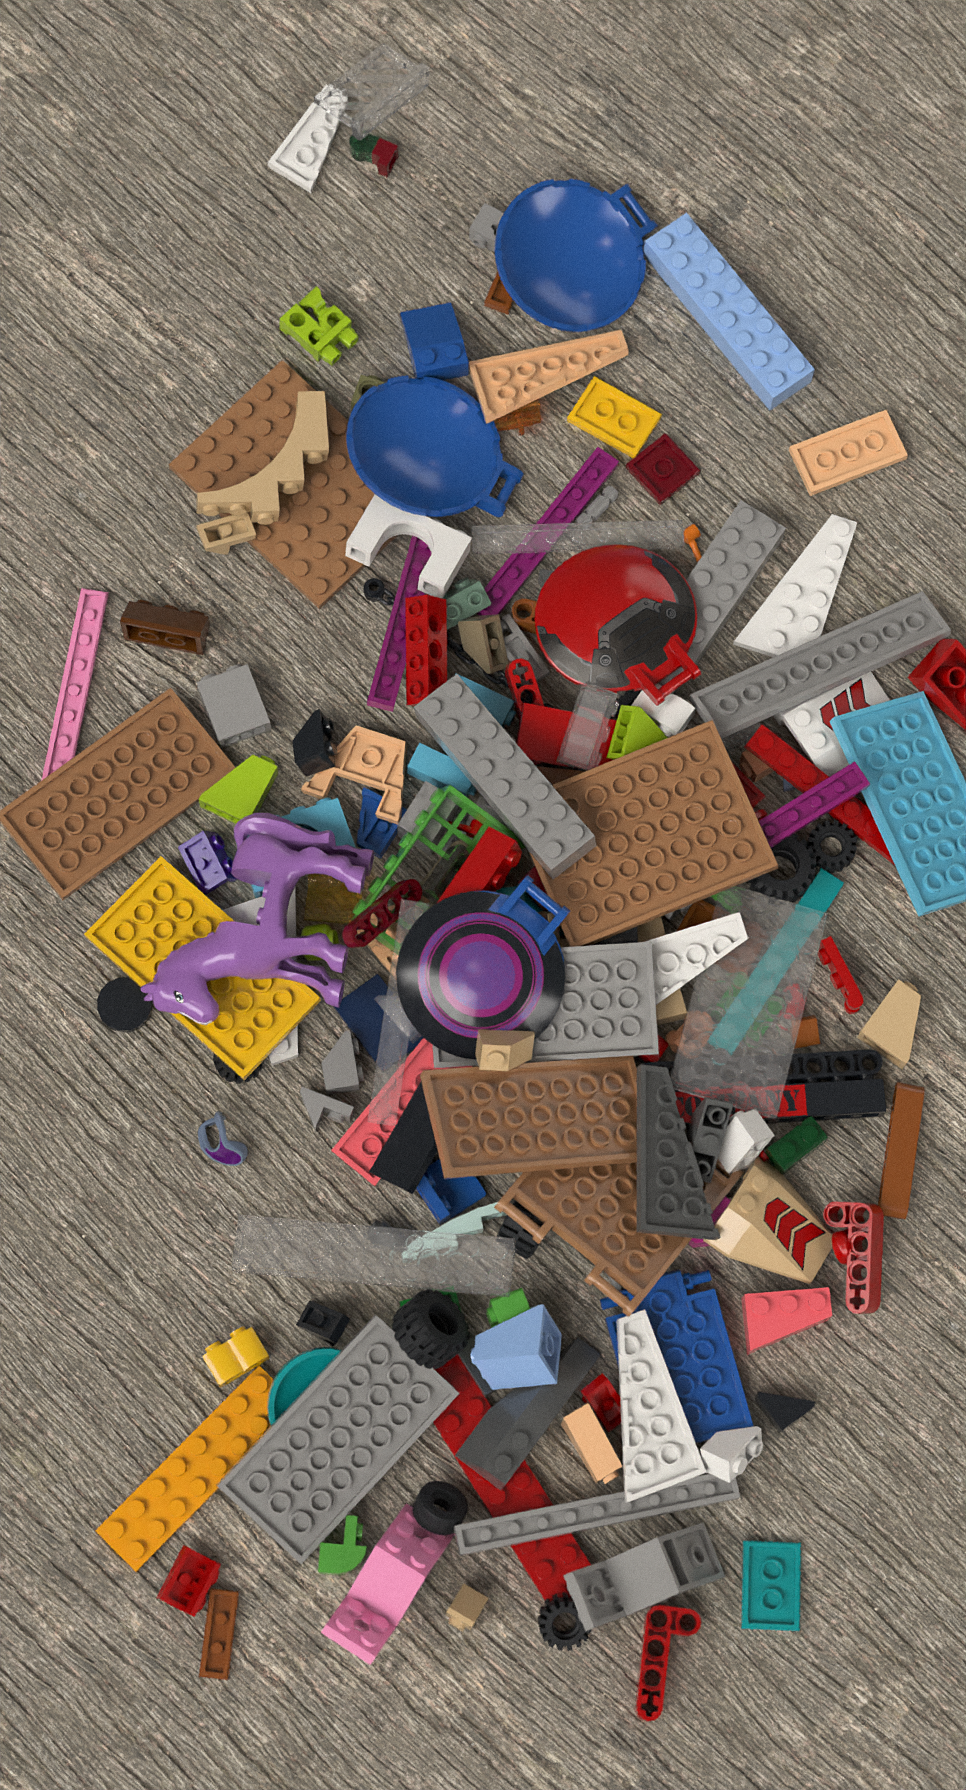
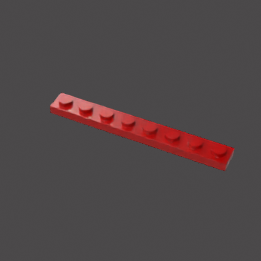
[744,724,895,865]

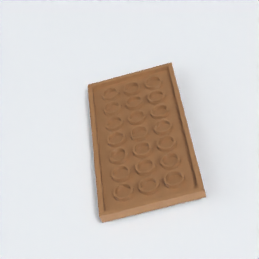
[0,688,236,901]
[420,1056,637,1178]

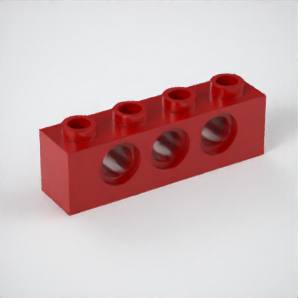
[405,594,447,707]

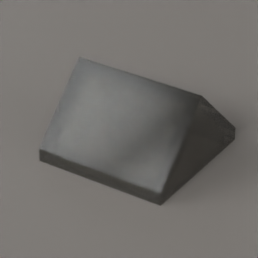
[421,844,470,904]

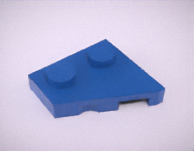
[357,787,407,859]

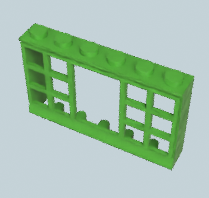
[351,785,526,956]

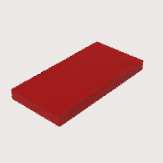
[516,703,617,771]

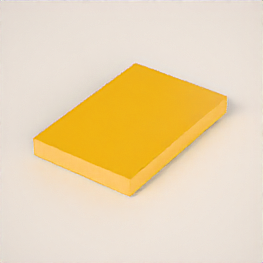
[567,376,662,458]

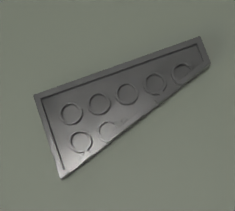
[637,1065,721,1240]

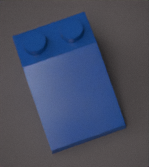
[400,302,469,380]

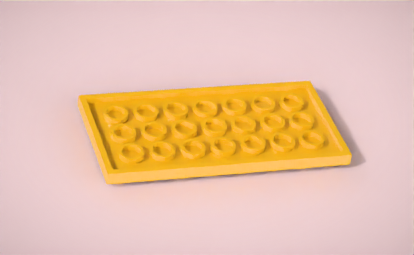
[84,856,321,1080]

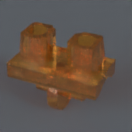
[493,399,541,436]

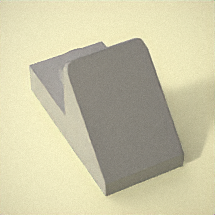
[300,1087,354,1132]

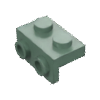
[443,577,491,629]

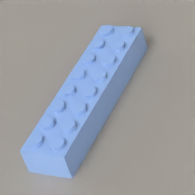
[643,213,815,410]

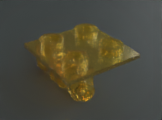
[304,873,363,924]

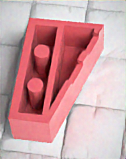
[741,1287,832,1355]

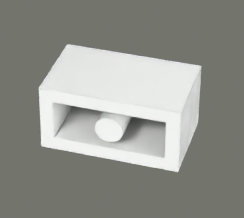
[718,1109,774,1174]

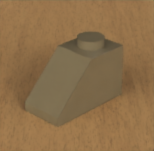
[458,614,508,674]

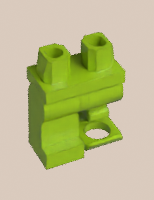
[279,287,359,366]

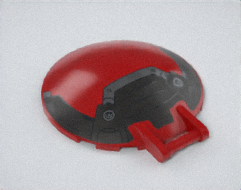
[535,544,701,706]

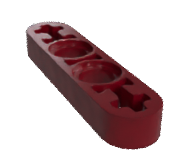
[343,879,422,948]

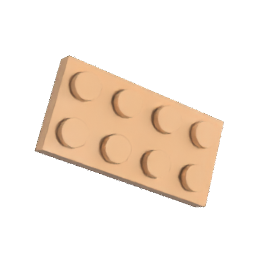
[789,410,908,496]

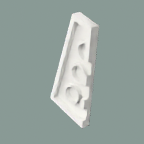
[268,84,348,193]

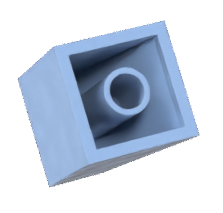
[471,1305,562,1390]

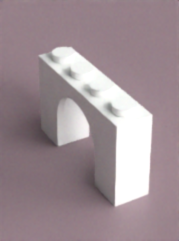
[345,494,472,598]

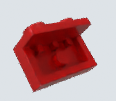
[156,1545,221,1617]

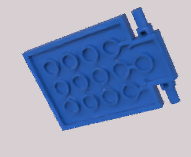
[600,1269,754,1443]

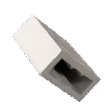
[196,664,271,749]

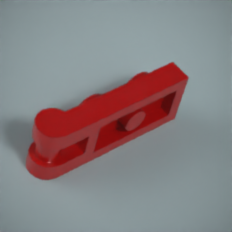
[817,936,864,1014]

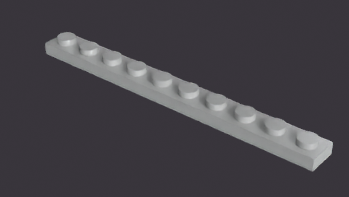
[454,1474,740,1556]

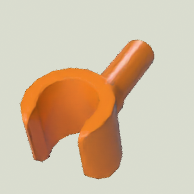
[682,524,702,563]

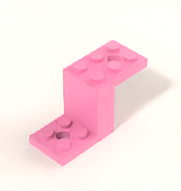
[321,1503,455,1665]

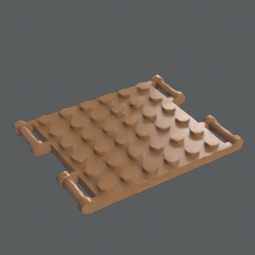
[494,1159,744,1317]

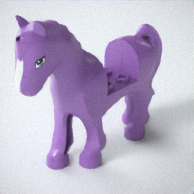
[141,813,374,1025]

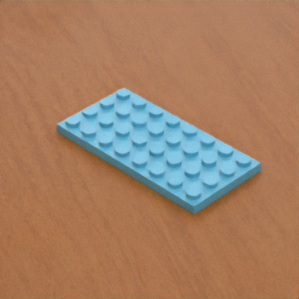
[829,691,966,917]

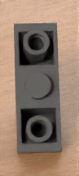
[686,1097,733,1183]

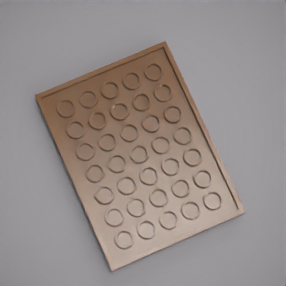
[169,360,398,609]
[529,720,778,947]

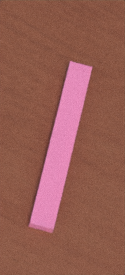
[41,588,109,781]

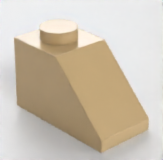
[475,1029,535,1071]

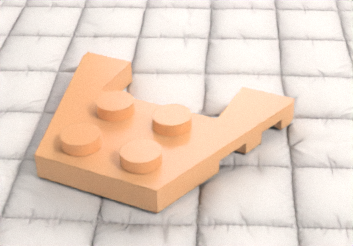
[301,725,407,825]

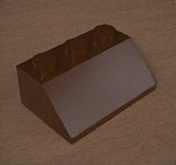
[120,600,210,655]

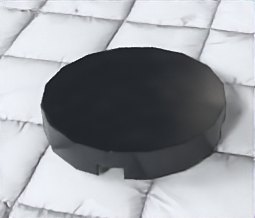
[97,977,152,1033]

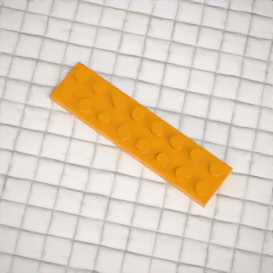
[95,1365,274,1572]

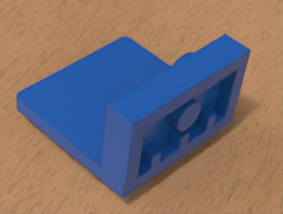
[416,1159,486,1226]

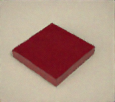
[625,433,700,505]

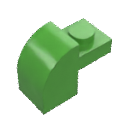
[318,1515,367,1575]

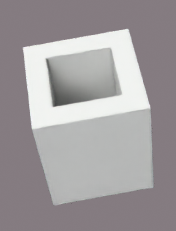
[700,1426,763,1483]

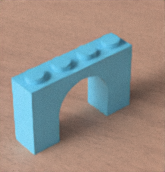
[407,673,516,798]
[235,798,356,898]

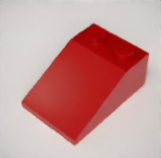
[907,639,966,730]

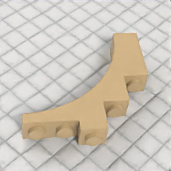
[196,391,329,525]

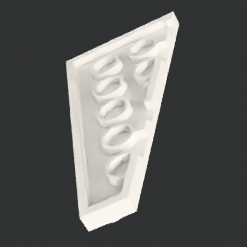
[617,1310,706,1503]

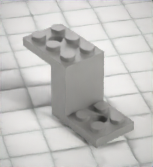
[564,1522,725,1631]

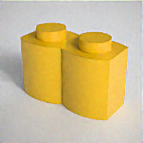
[202,1326,269,1388]

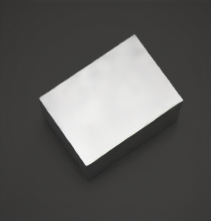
[398,781,458,855]

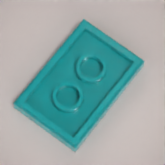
[741,1540,801,1631]

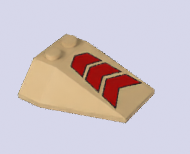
[703,1156,832,1284]

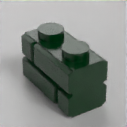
[765,1116,828,1175]

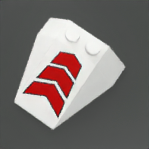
[773,672,890,777]

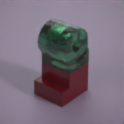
[349,131,399,178]

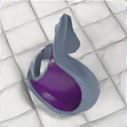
[198,1111,248,1166]

